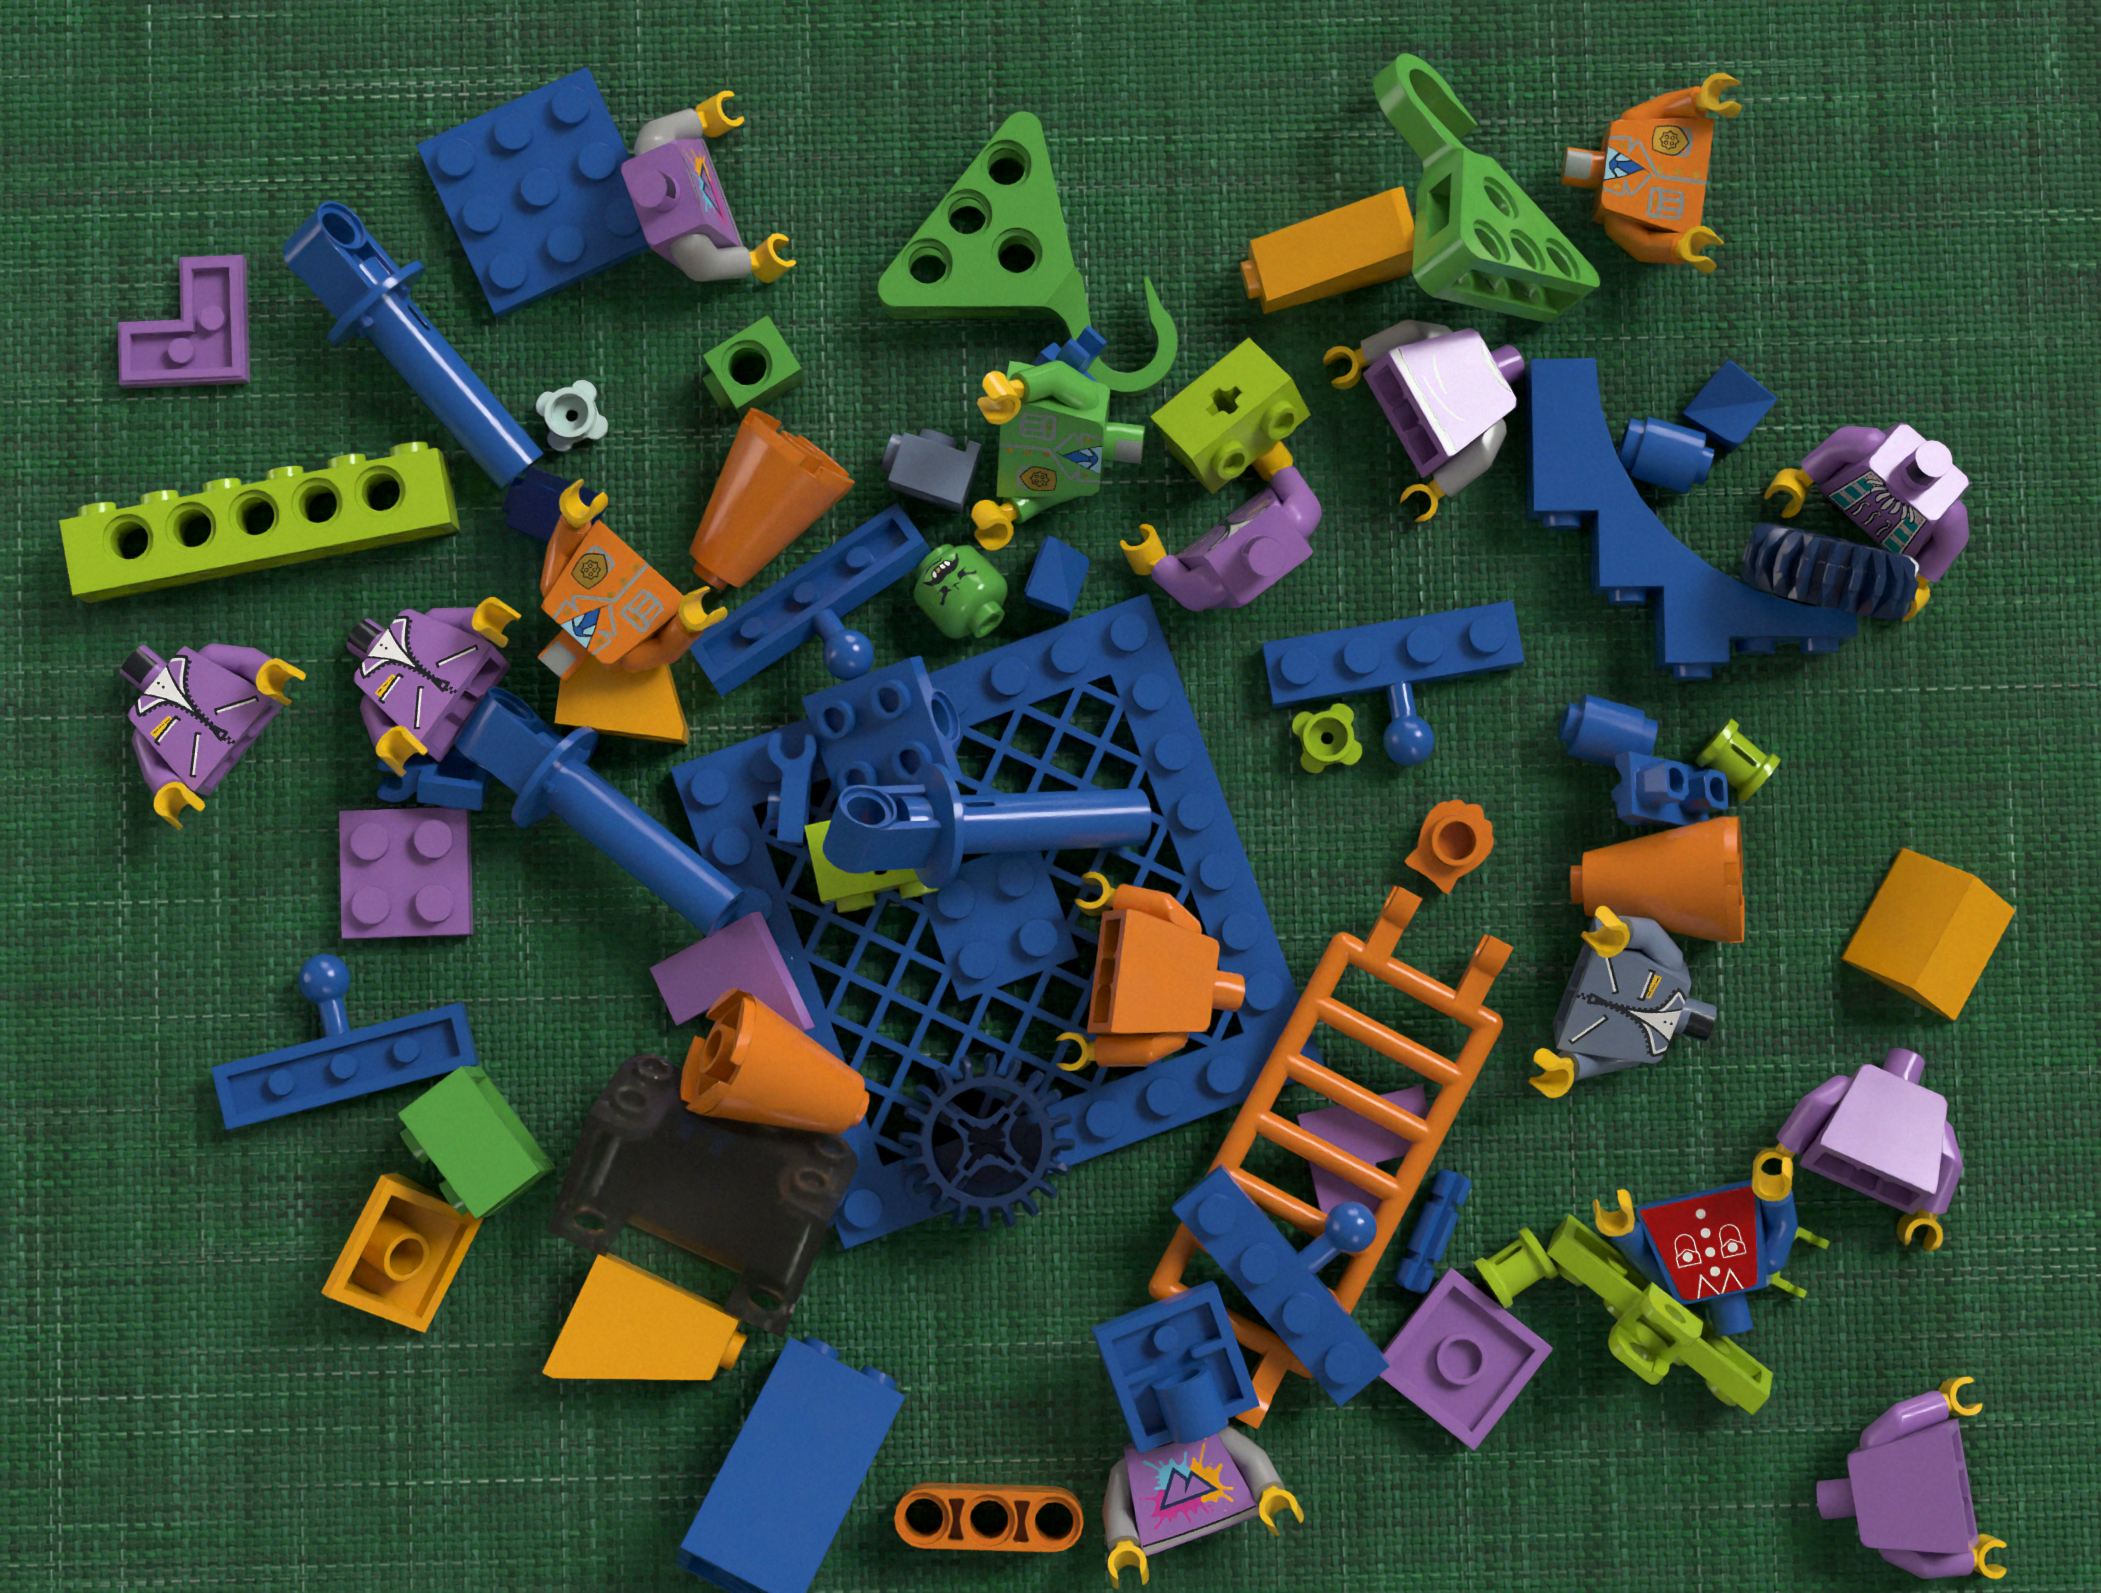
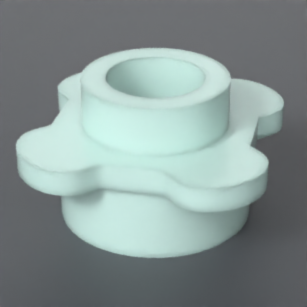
[536,380,608,452]

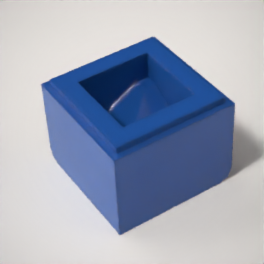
[1681,359,1778,454]
[1024,535,1089,619]

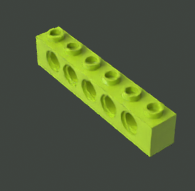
[59,442,461,603]

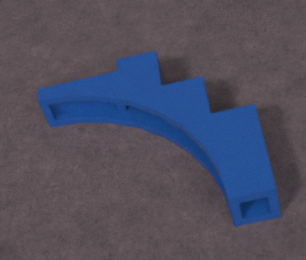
[1524,358,1858,681]

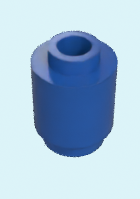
[1617,416,1714,494]
[1558,694,1658,769]

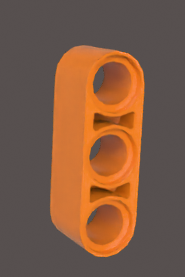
[894,1482,1083,1552]

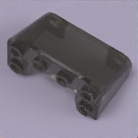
[547,1054,859,1338]

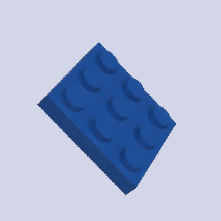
[416,66,651,319]

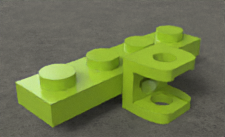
[1546,1214,1773,1415]

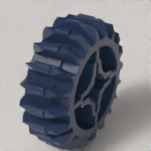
[1741,523,1920,620]
[899,1053,1075,1230]

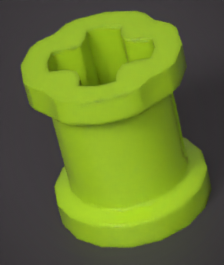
[1694,718,1781,803]
[1473,1226,1559,1309]

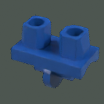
[1612,751,1728,829]

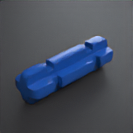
[1395,1169,1471,1294]

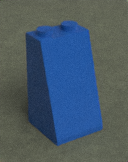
[676,1336,905,1593]

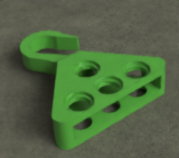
[1373,53,1600,324]
[878,111,1178,398]

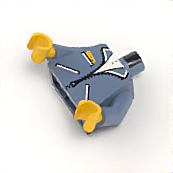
[1529,906,1717,1098]

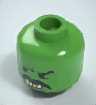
[913,544,1008,639]

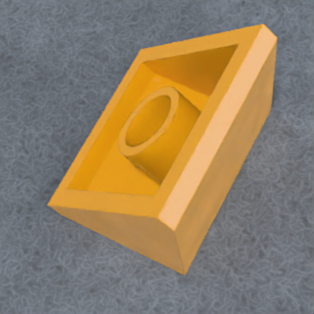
[1840,848,2016,1022]
[321,1173,484,1333]

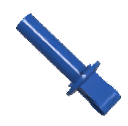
[283,201,544,491]
[454,686,745,937]
[822,763,1152,889]

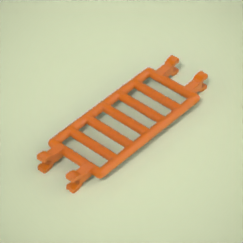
[1148,885,1514,1429]

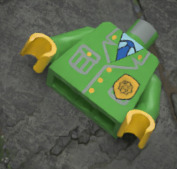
[971,360,1145,551]

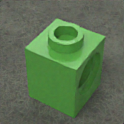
[702,315,806,419]

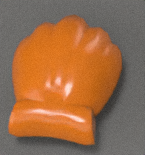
[1405,799,1494,894]

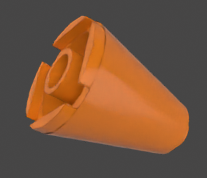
[689,408,855,591]
[1570,815,1745,944]
[680,987,869,1135]

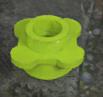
[1292,703,1362,773]

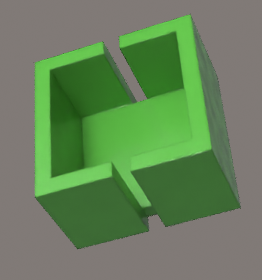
[398,1066,557,1219]

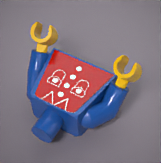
[1592,1157,1798,1337]

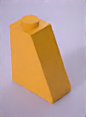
[1240,186,1415,314]
[554,655,689,745]
[542,1251,748,1380]

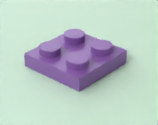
[339,807,473,939]
[1379,1267,1553,1451]

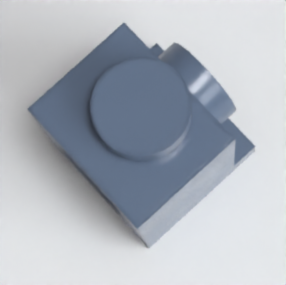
[881,429,982,514]

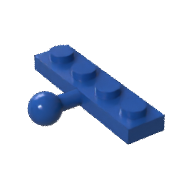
[689,502,932,697]
[1262,600,1525,766]
[211,954,480,1130]
[1172,1163,1390,1407]

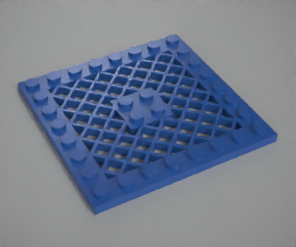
[670,593,1325,1249]

